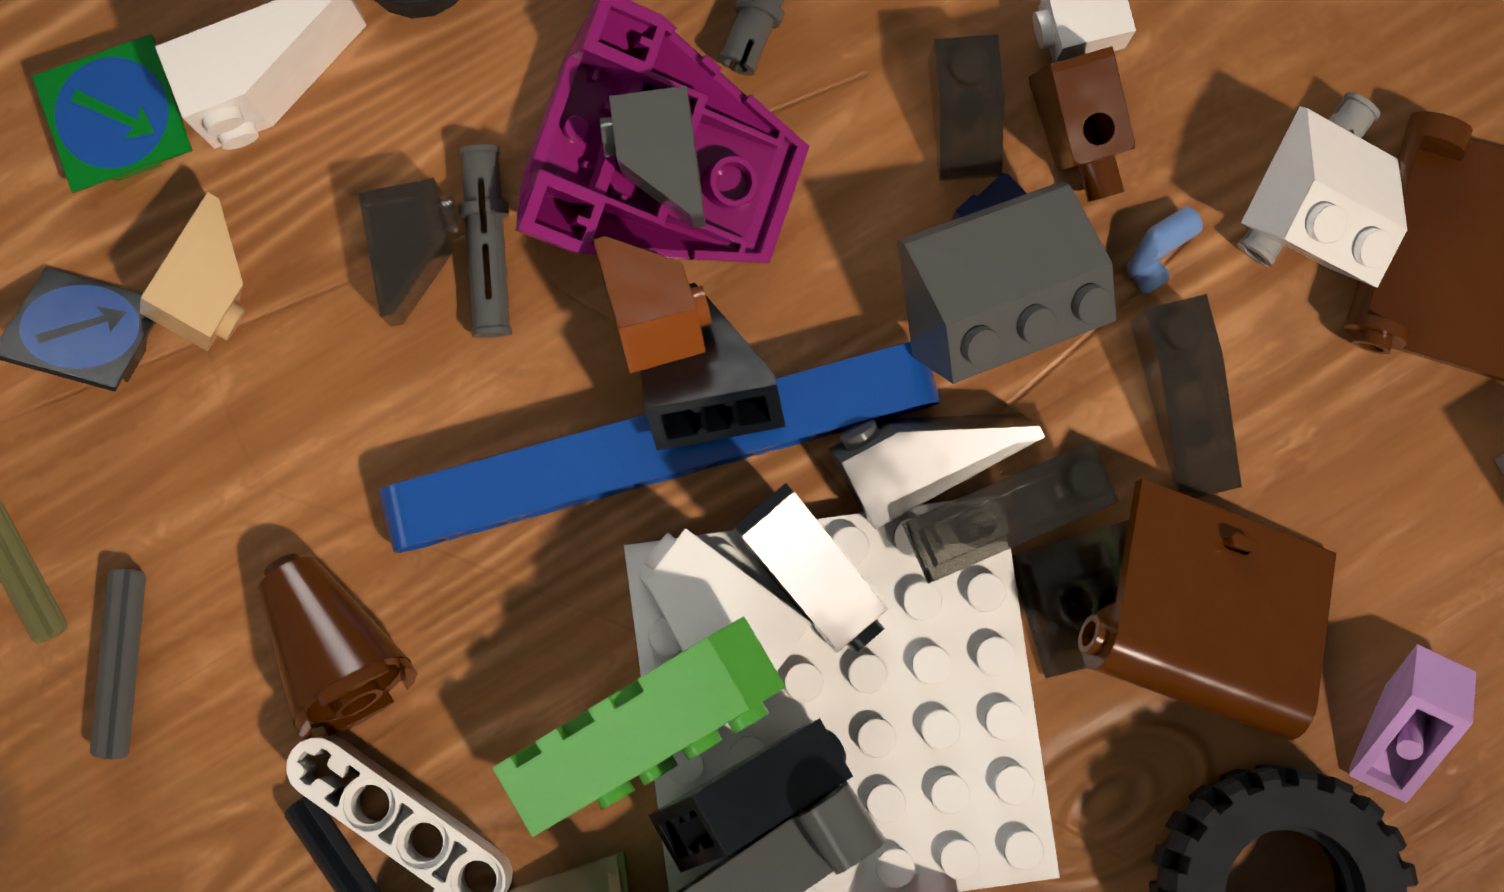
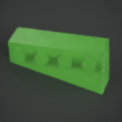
[492,616,786,837]

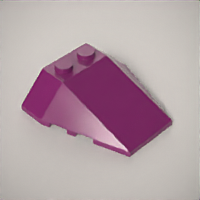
[515,0,810,264]

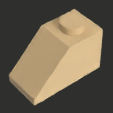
[140,192,246,352]

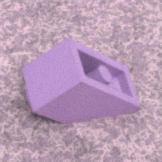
[1348,644,1476,803]

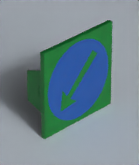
[32,34,193,193]

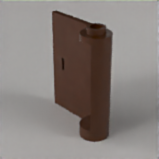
[1344,111,1504,382]
[1078,478,1336,740]

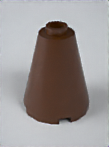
[258,553,418,740]

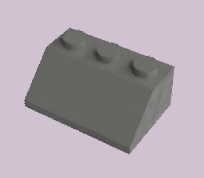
[898,181,1117,384]

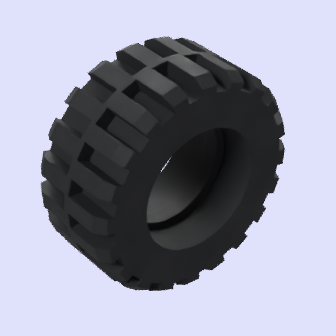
[1149,765,1419,892]

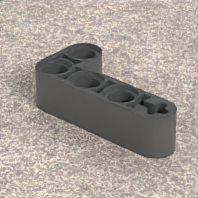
[676,781,886,892]

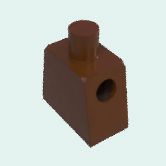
[1028,46,1135,202]

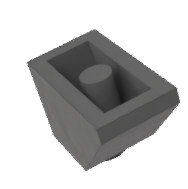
[600,86,706,228]

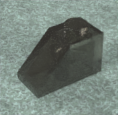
[928,34,1004,181]
[358,178,460,327]

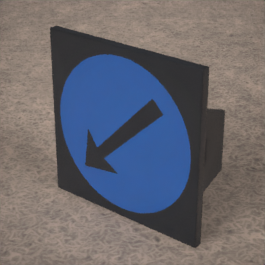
[0,267,156,392]

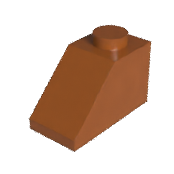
[593,236,712,373]

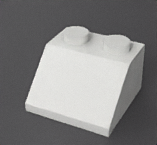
[1241,106,1407,288]

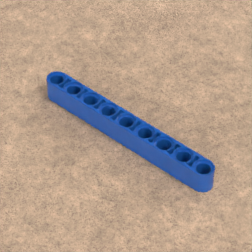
[378,342,941,553]

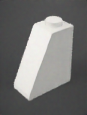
[644,528,812,729]

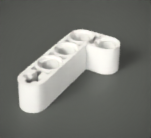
[286,736,513,892]

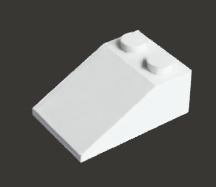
[155,0,367,150]

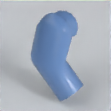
[1127,206,1203,294]

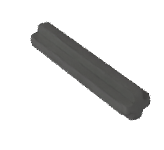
[90,568,146,759]

